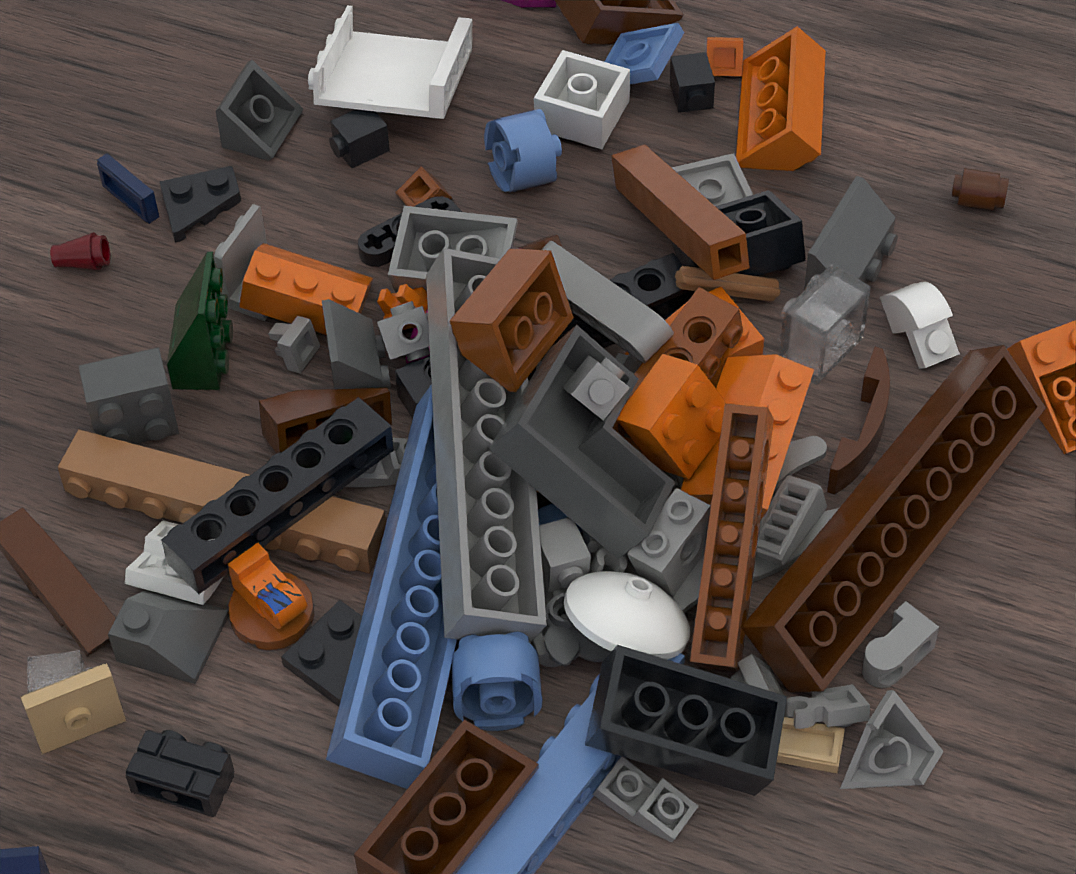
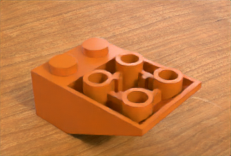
[1007,320,1076,454]

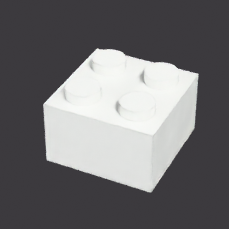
[534,50,630,149]

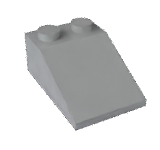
[388,206,518,293]

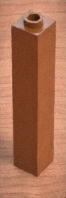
[611,144,750,280]

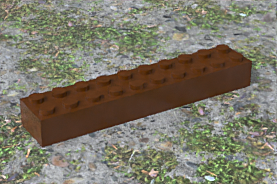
[741,345,1046,692]

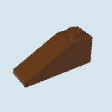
[259,388,392,453]

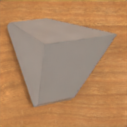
[840,690,944,789]

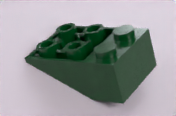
[167,252,233,390]

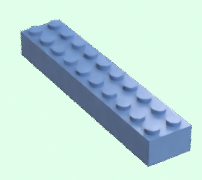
[326,384,457,789]

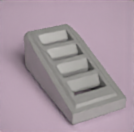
[756,475,827,566]

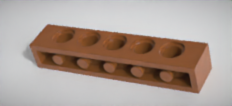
[612,287,743,459]
[690,403,774,672]

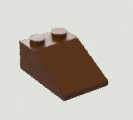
[555,0,684,44]

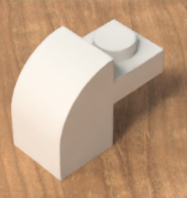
[880,282,960,369]

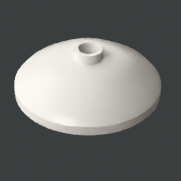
[564,571,690,660]

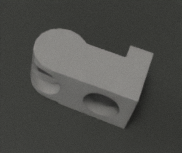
[862,601,939,688]

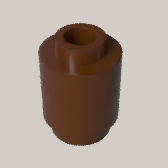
[951,168,1009,211]

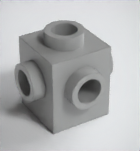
[377,301,430,361]

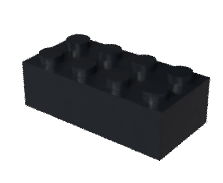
[585,645,788,796]

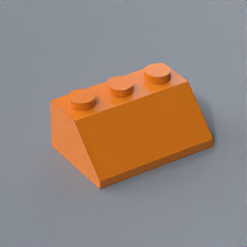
[239,243,373,335]

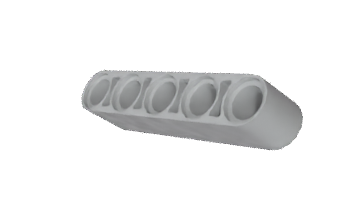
[541,241,674,363]

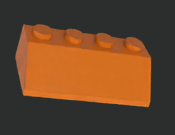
[736,26,826,171]
[680,354,814,519]

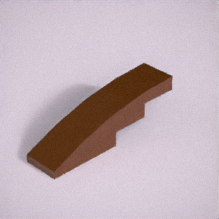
[0,507,116,657]

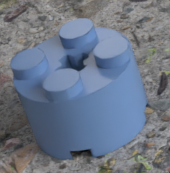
[484,109,562,192]
[451,632,542,731]

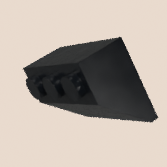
[670,190,806,276]

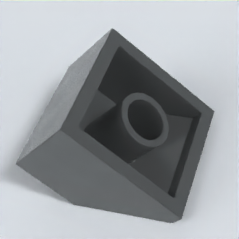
[322,299,391,389]

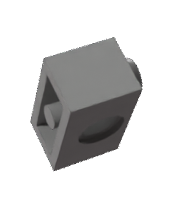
[627,488,711,596]

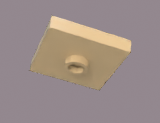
[21,663,126,754]

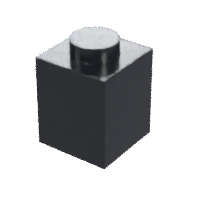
[670,52,715,113]
[329,109,390,168]

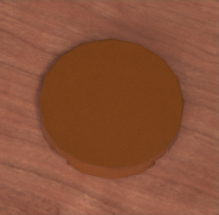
[228,572,315,650]

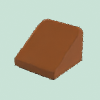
[395,166,453,207]

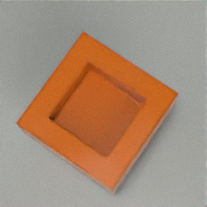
[707,37,743,77]
[377,284,428,330]

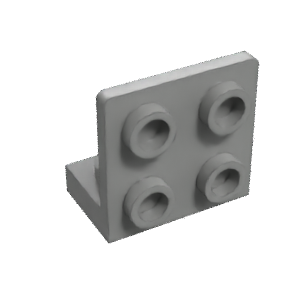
[214,204,268,321]

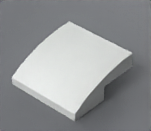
[125,520,223,605]

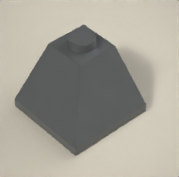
[108,590,229,684]

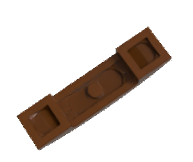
[827,346,890,495]

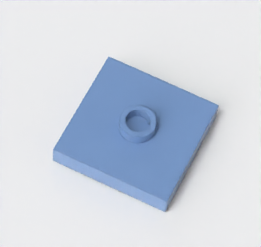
[604,23,684,84]

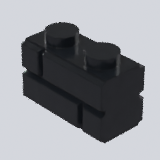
[125,730,235,817]

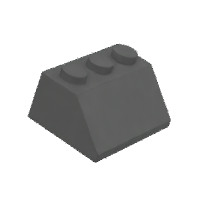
[802,176,898,321]

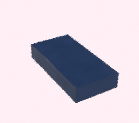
[97,153,159,224]

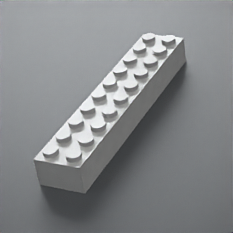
[426,248,547,643]

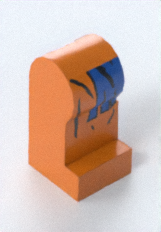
[228,543,308,629]

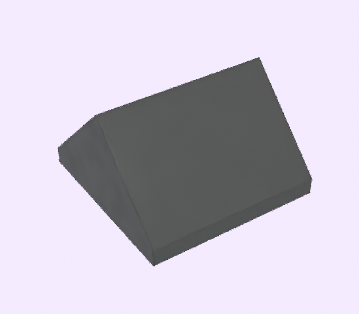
[216,59,303,161]

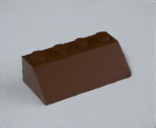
[354,719,539,874]

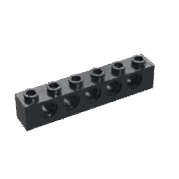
[161,397,394,594]

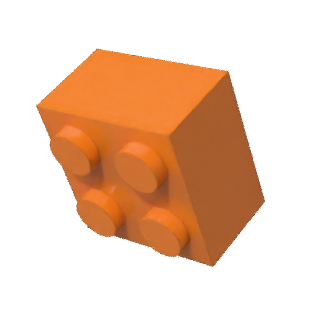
[617,354,727,480]

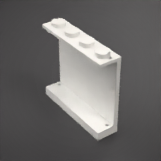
[308,5,472,119]

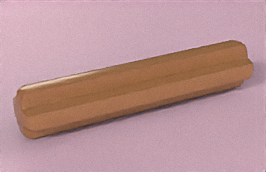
[675,266,781,301]

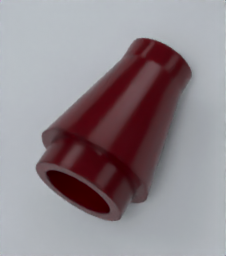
[50,232,111,270]

